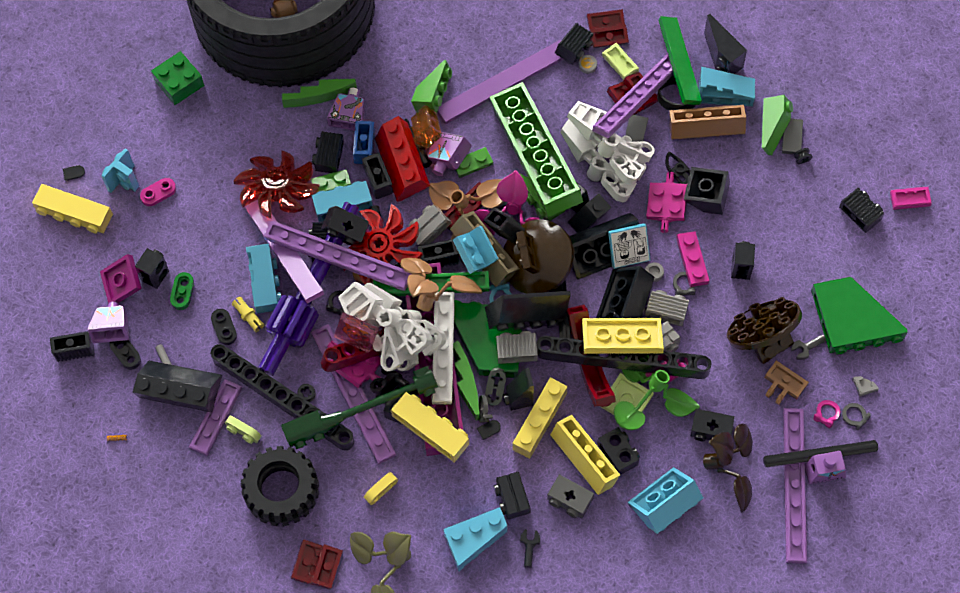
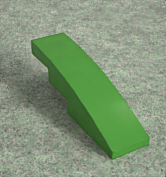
[282,79,357,108]
[453,341,480,421]

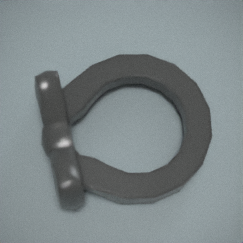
[673,272,696,295]
[479,395,493,423]
[842,403,871,430]

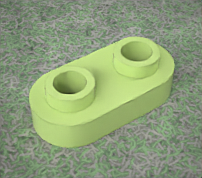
[225,416,262,444]

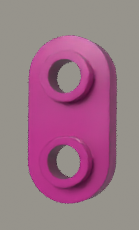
[140,178,176,206]

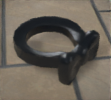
[326,290,345,316]

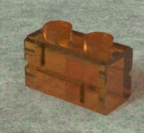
[411,105,442,149]

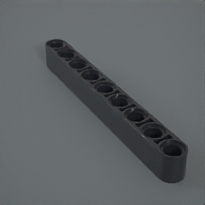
[537,336,712,379]
[210,344,354,450]

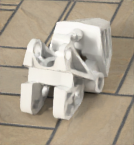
[560,101,655,203]
[338,282,446,371]

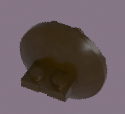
[503,219,574,294]
[727,297,802,364]

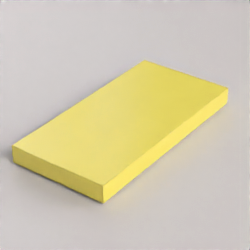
[582,318,664,354]

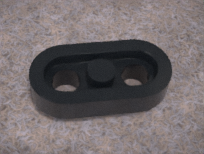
[211,309,237,345]
[110,340,141,370]

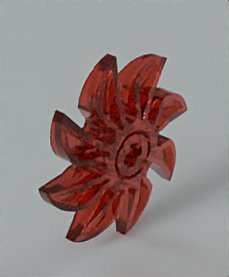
[234,150,320,219]

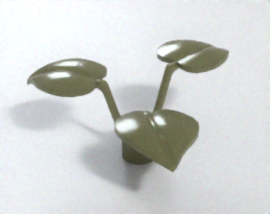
[350,532,411,593]

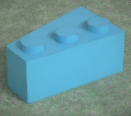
[698,67,755,106]
[246,244,281,314]
[443,507,508,571]

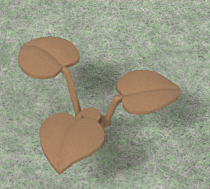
[429,179,503,257]
[400,258,482,311]

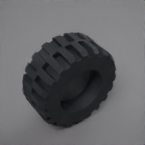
[241,446,319,526]

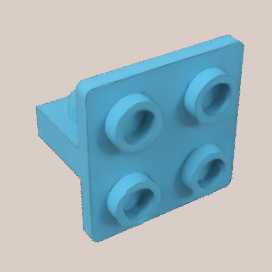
[101,149,139,193]
[453,226,498,274]

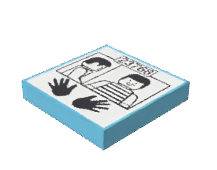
[608,223,650,269]

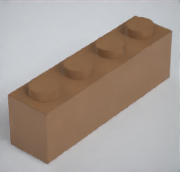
[669,105,746,139]

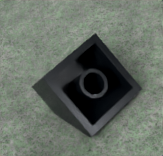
[684,167,730,215]

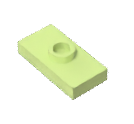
[602,43,639,80]

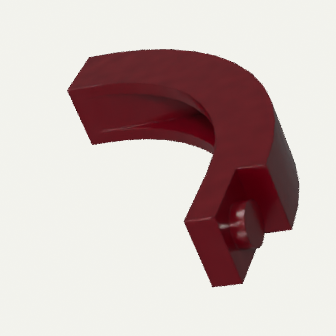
[567,304,616,407]

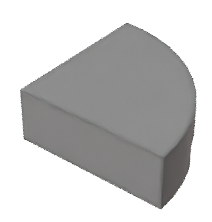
[852,376,879,396]

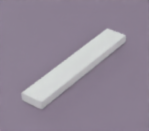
[432,292,454,404]

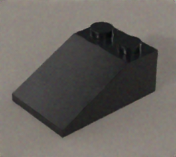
[704,14,747,74]

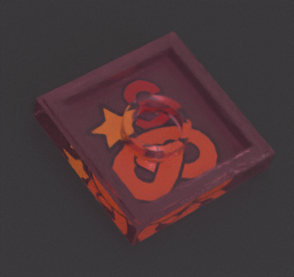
[334,312,379,352]

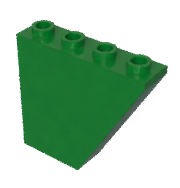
[811,277,908,355]
[454,300,522,378]

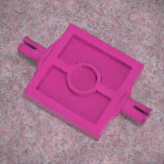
[646,172,687,233]
[327,338,381,388]

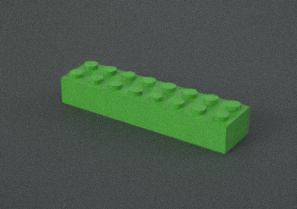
[489,82,583,217]

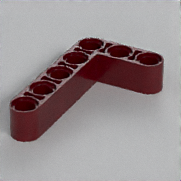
[320,326,385,372]

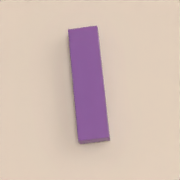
[189,379,242,456]

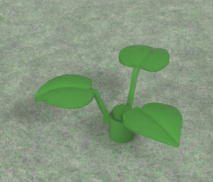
[613,356,700,430]

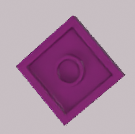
[100,254,142,304]

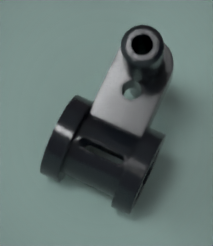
[370,368,410,403]

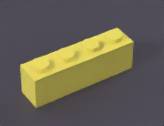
[32,184,113,234]
[513,377,568,459]
[391,392,469,463]
[550,415,620,495]

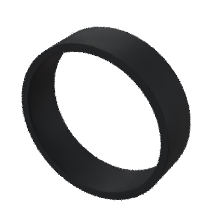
[657,76,696,111]

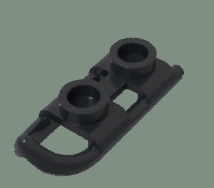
[665,152,690,184]

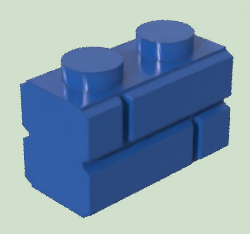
[353,121,375,164]

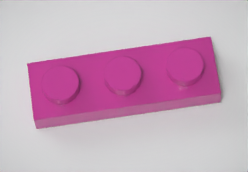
[676,231,710,287]

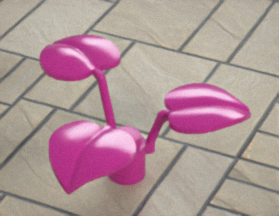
[475,170,539,235]

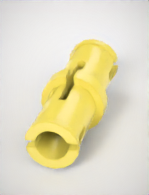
[232,297,265,332]

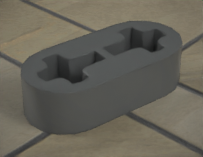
[485,368,506,405]

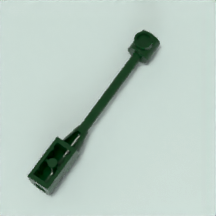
[281,366,438,450]

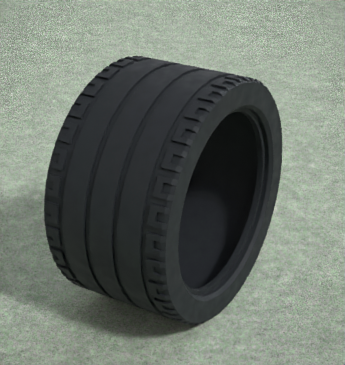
[186,0,375,87]

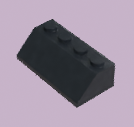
[569,213,639,280]
[596,266,655,318]
[485,291,571,331]
[132,360,222,413]

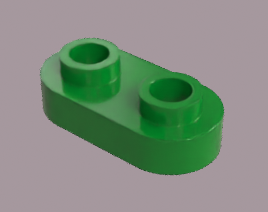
[170,272,194,310]

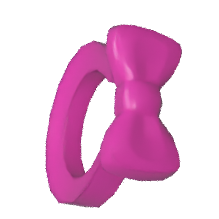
[813,400,840,428]

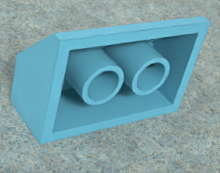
[628,467,703,534]

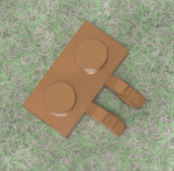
[764,360,809,405]

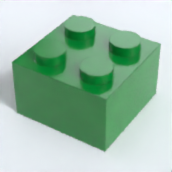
[151,51,205,105]

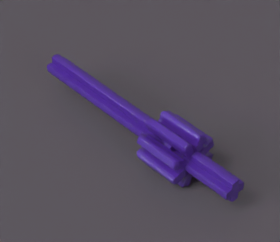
[258,202,359,376]

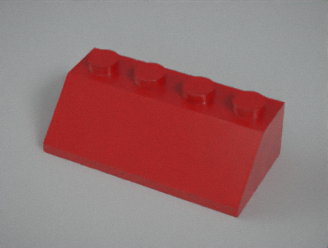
[375,116,430,202]

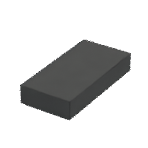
[782,118,803,154]

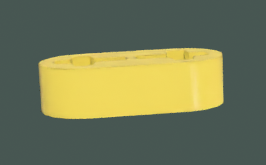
[364,472,398,505]

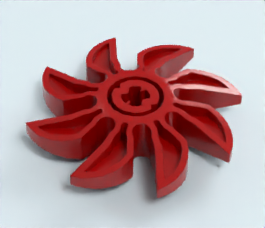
[344,204,423,284]

